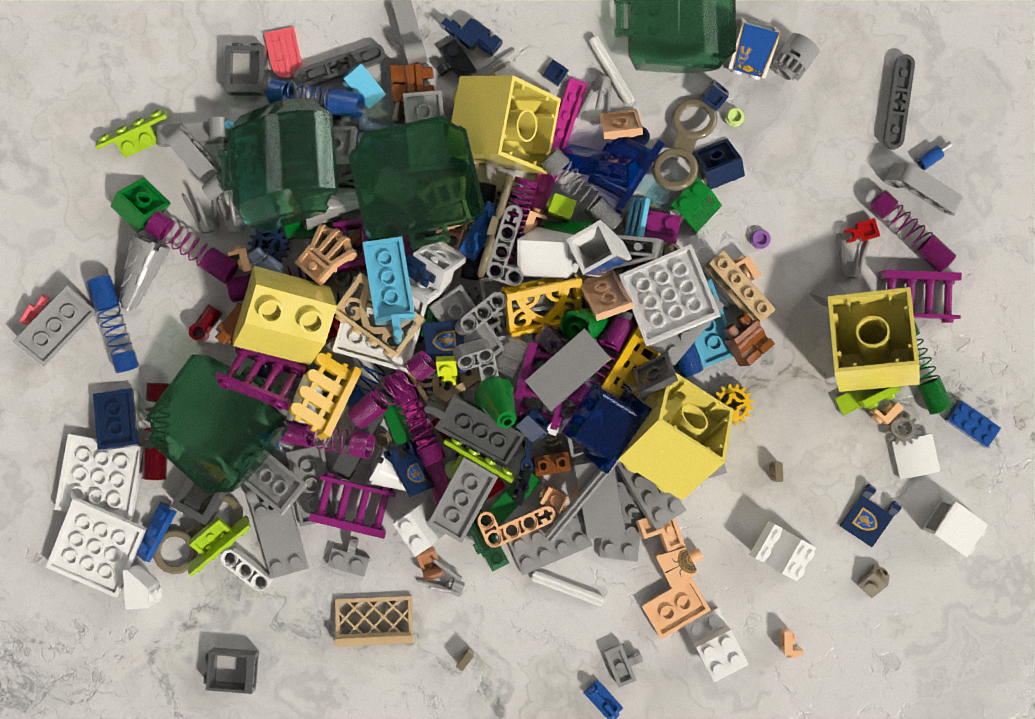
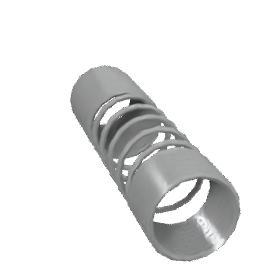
[540,148,623,230]

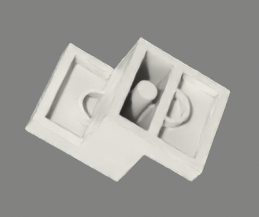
[409,237,467,306]
[749,521,816,581]
[684,607,749,682]

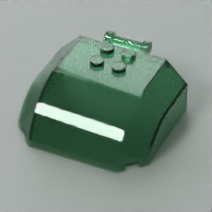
[614,0,736,73]
[218,98,339,231]
[348,115,485,251]
[147,354,289,494]

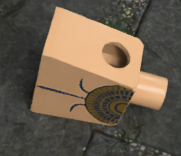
[654,546,703,590]

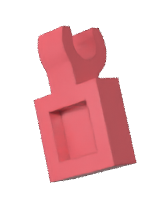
[20,294,49,325]

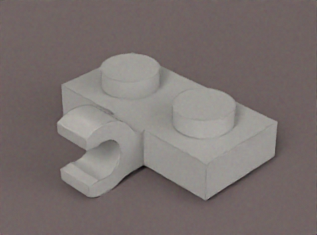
[327,538,370,577]
[604,643,643,688]

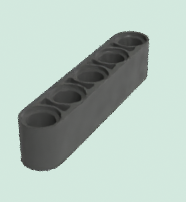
[332,390,393,480]

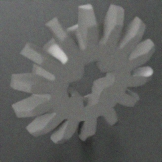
[885,413,921,446]

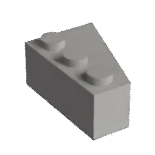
[613,235,664,271]

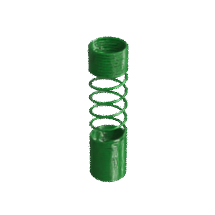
[914,320,953,415]

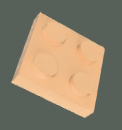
[599,109,643,140]

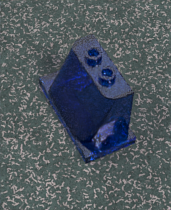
[587,137,665,214]
[562,383,652,474]

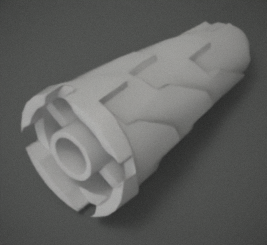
[297,187,374,230]
[119,234,170,311]

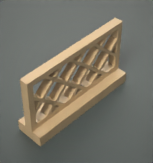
[335,596,414,647]

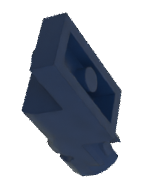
[441,18,503,56]

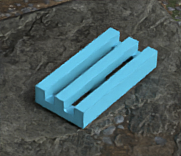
[625,197,650,237]

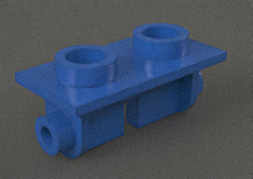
[583,680,623,719]

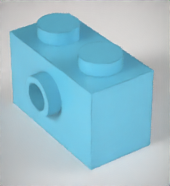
[342,63,386,109]

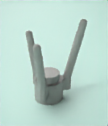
[478,48,522,80]
[577,75,612,118]
[218,192,247,232]
[183,195,219,234]
[837,233,870,278]
[417,559,465,597]

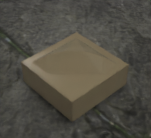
[769,461,783,482]
[456,648,474,671]

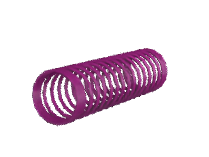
[491,176,539,274]

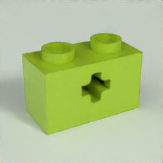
[545,193,577,222]

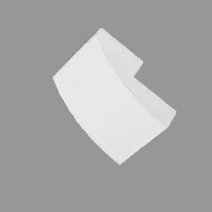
[892,433,940,479]

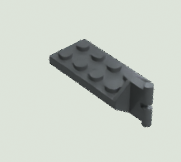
[424,393,525,467]

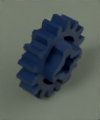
[247,225,290,264]

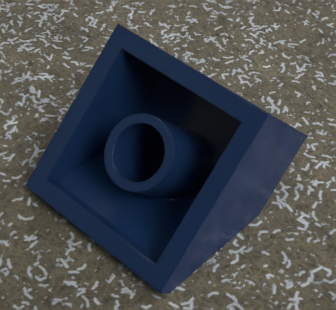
[692,138,745,189]

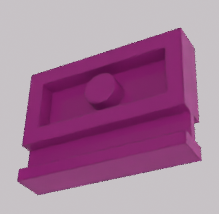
[644,210,681,244]

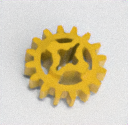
[714,384,754,425]

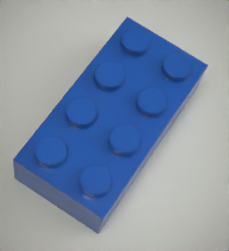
[944,400,1001,448]

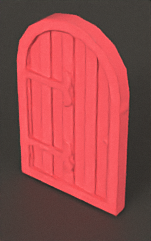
[264,27,302,79]

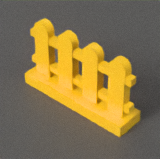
[595,325,661,411]
[289,352,362,440]

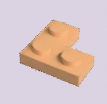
[635,518,685,552]

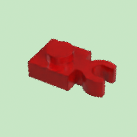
[843,218,880,243]

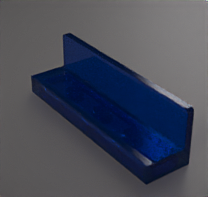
[561,144,636,183]

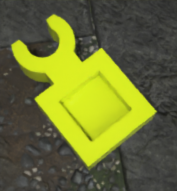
[436,356,458,387]

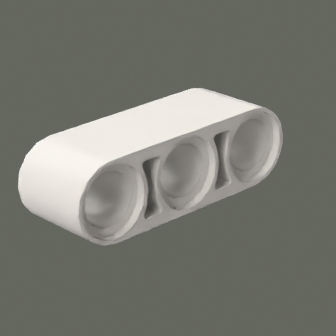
[220,547,272,591]

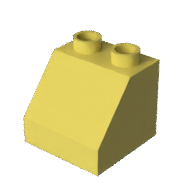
[446,75,561,174]
[232,266,337,365]
[828,287,920,392]
[618,372,734,500]

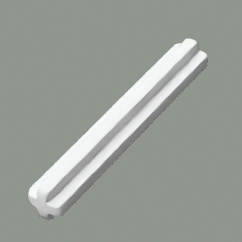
[589,36,634,105]
[531,570,604,606]

